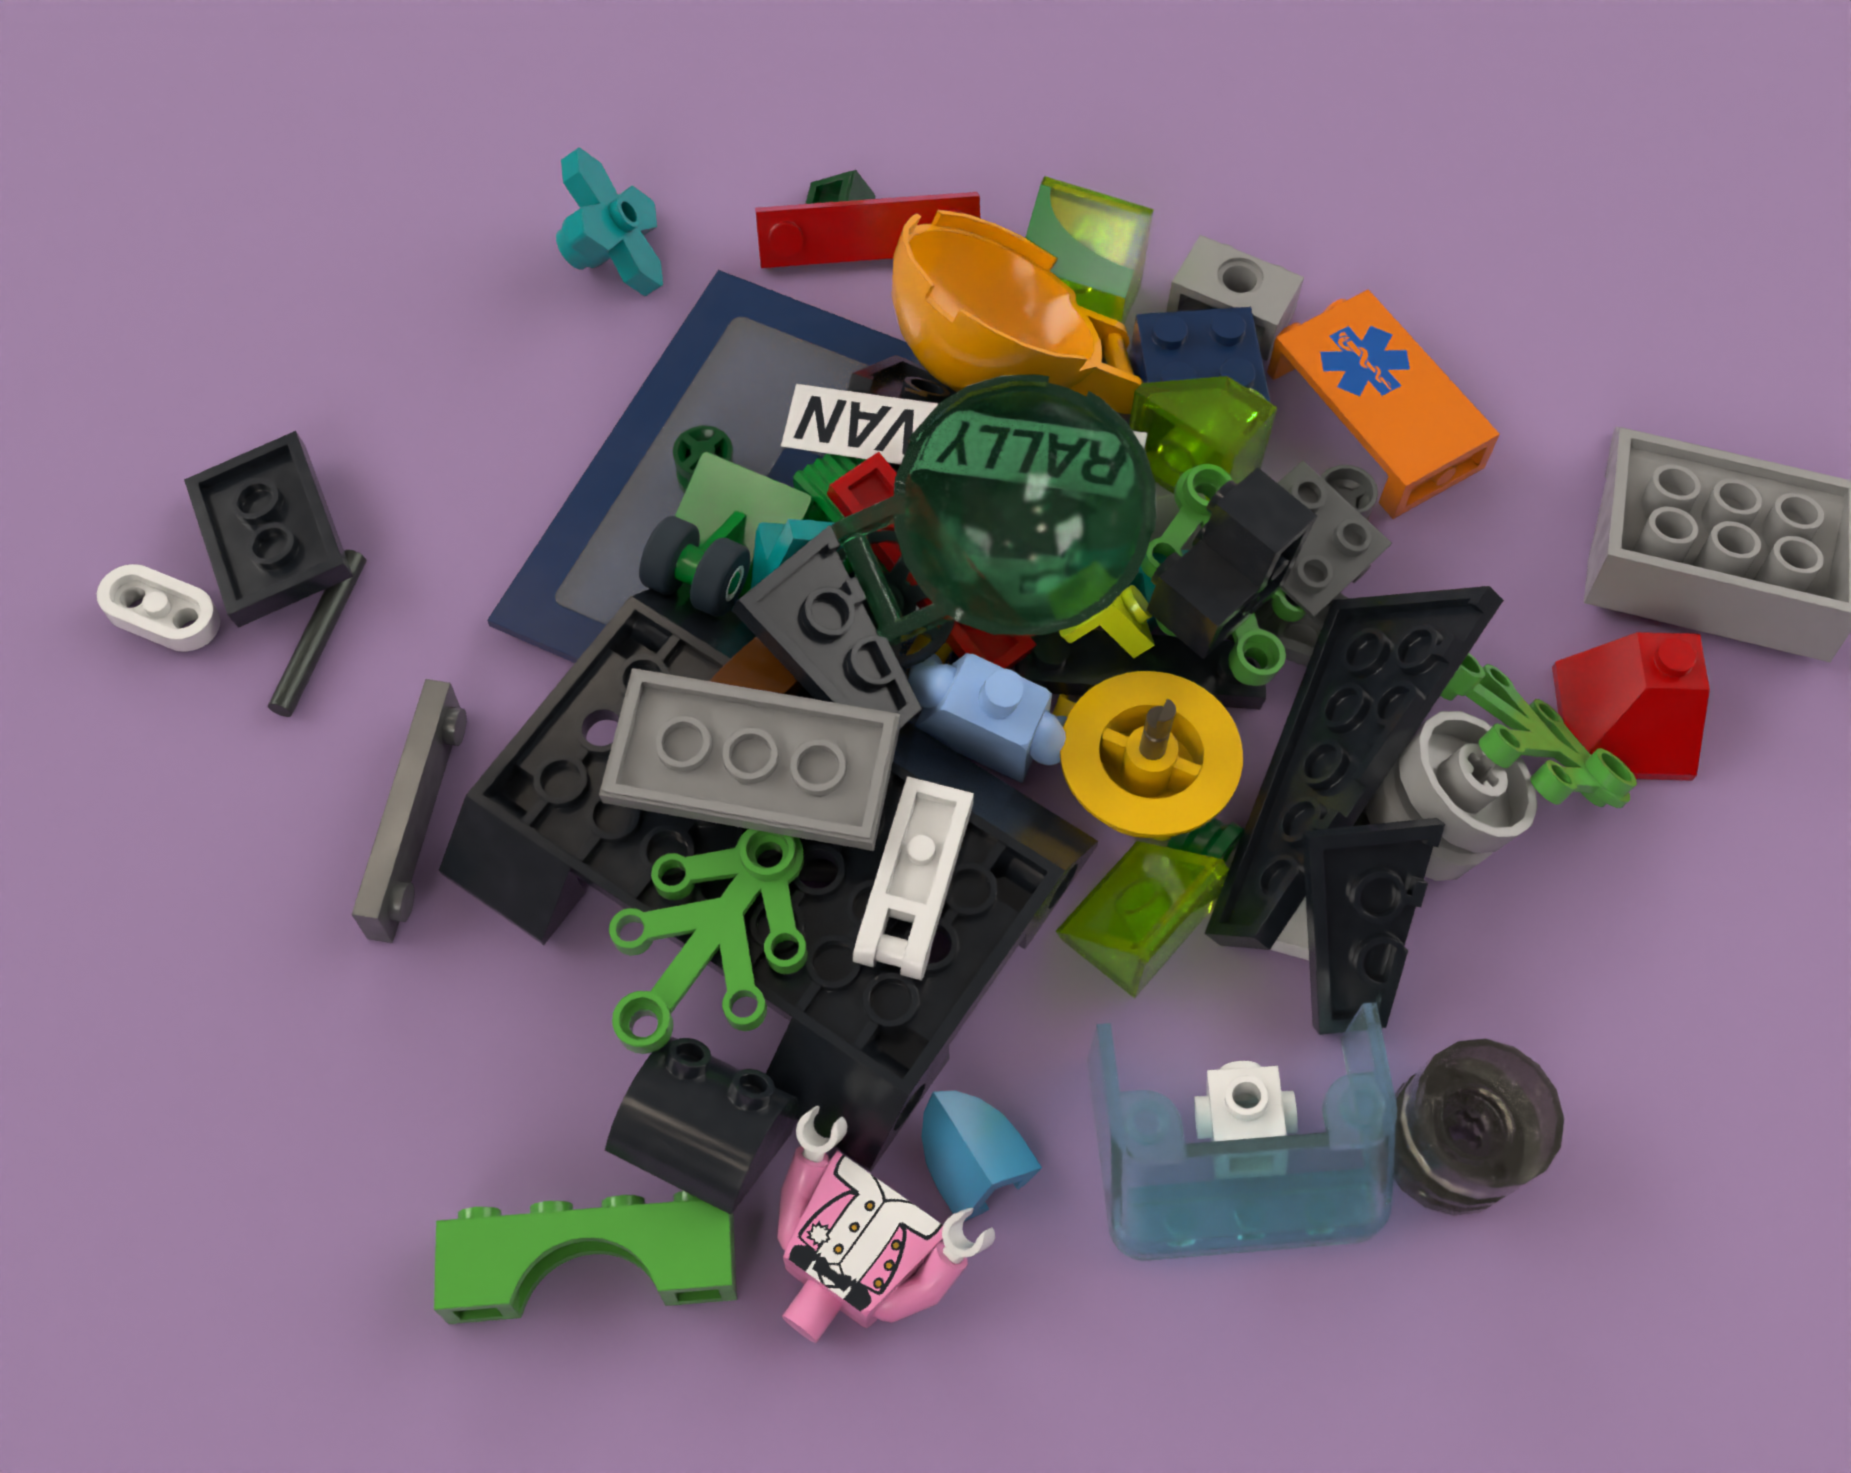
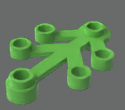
[1140,464,1306,686]
[1440,653,1637,808]
[609,829,808,1054]

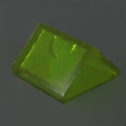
[1056,841,1229,998]

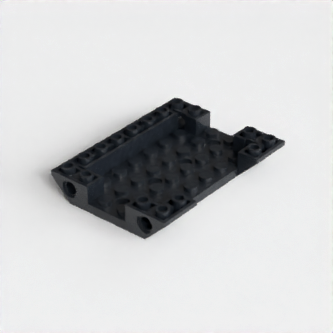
[439,583,1098,1172]

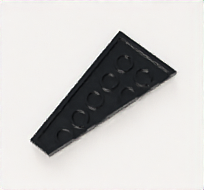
[1204,586,1504,950]

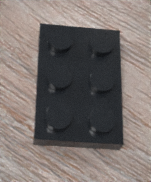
[184,431,353,628]

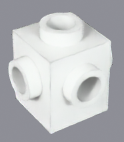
[1194,1061,1298,1177]

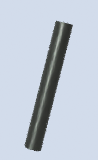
[268,549,367,717]

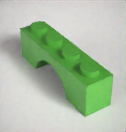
[434,1191,737,1324]

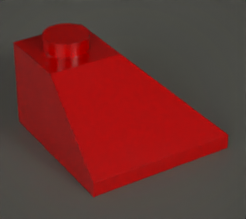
[1552,632,1710,781]

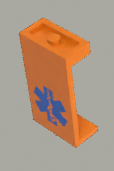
[1267,289,1500,519]

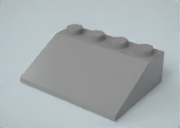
[1584,427,1851,662]

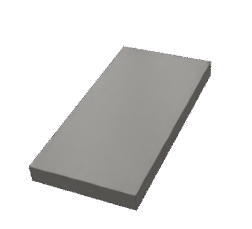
[599,668,901,851]

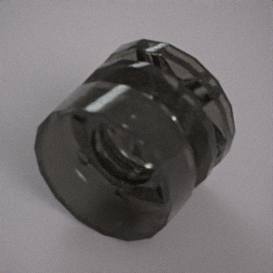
[1378,1038,1565,1216]

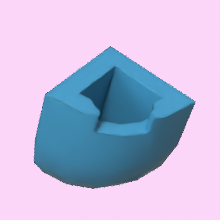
[921,1090,1042,1222]

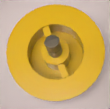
[1060,671,1243,841]

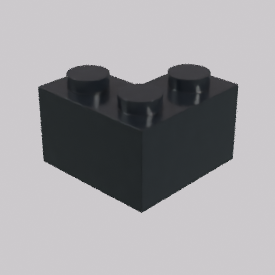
[1146,467,1317,659]

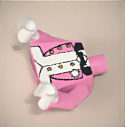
[777,1106,995,1343]

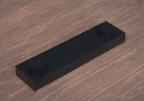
[1015,624,1266,710]

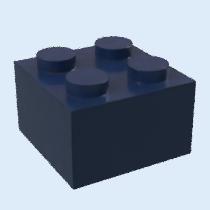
[1129,307,1271,451]

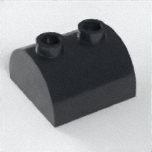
[605,1037,799,1215]

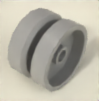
[1364,711,1538,881]

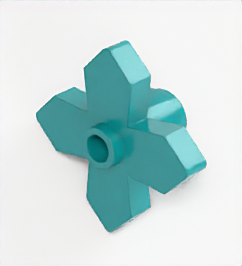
[556,147,663,296]

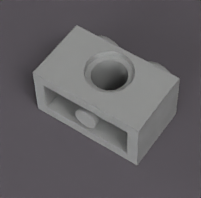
[1166,235,1304,361]

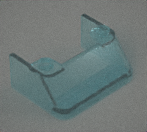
[1087,1002,1397,1261]

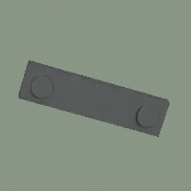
[351,679,467,943]

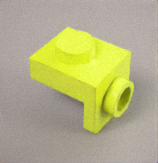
[1050,563,1155,658]

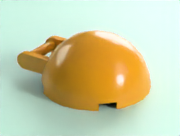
[891,210,1148,414]

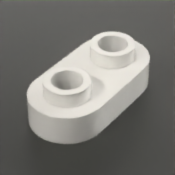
[97,564,220,652]

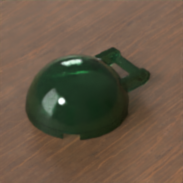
[831,374,1157,646]

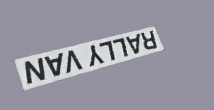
[781,384,1147,499]

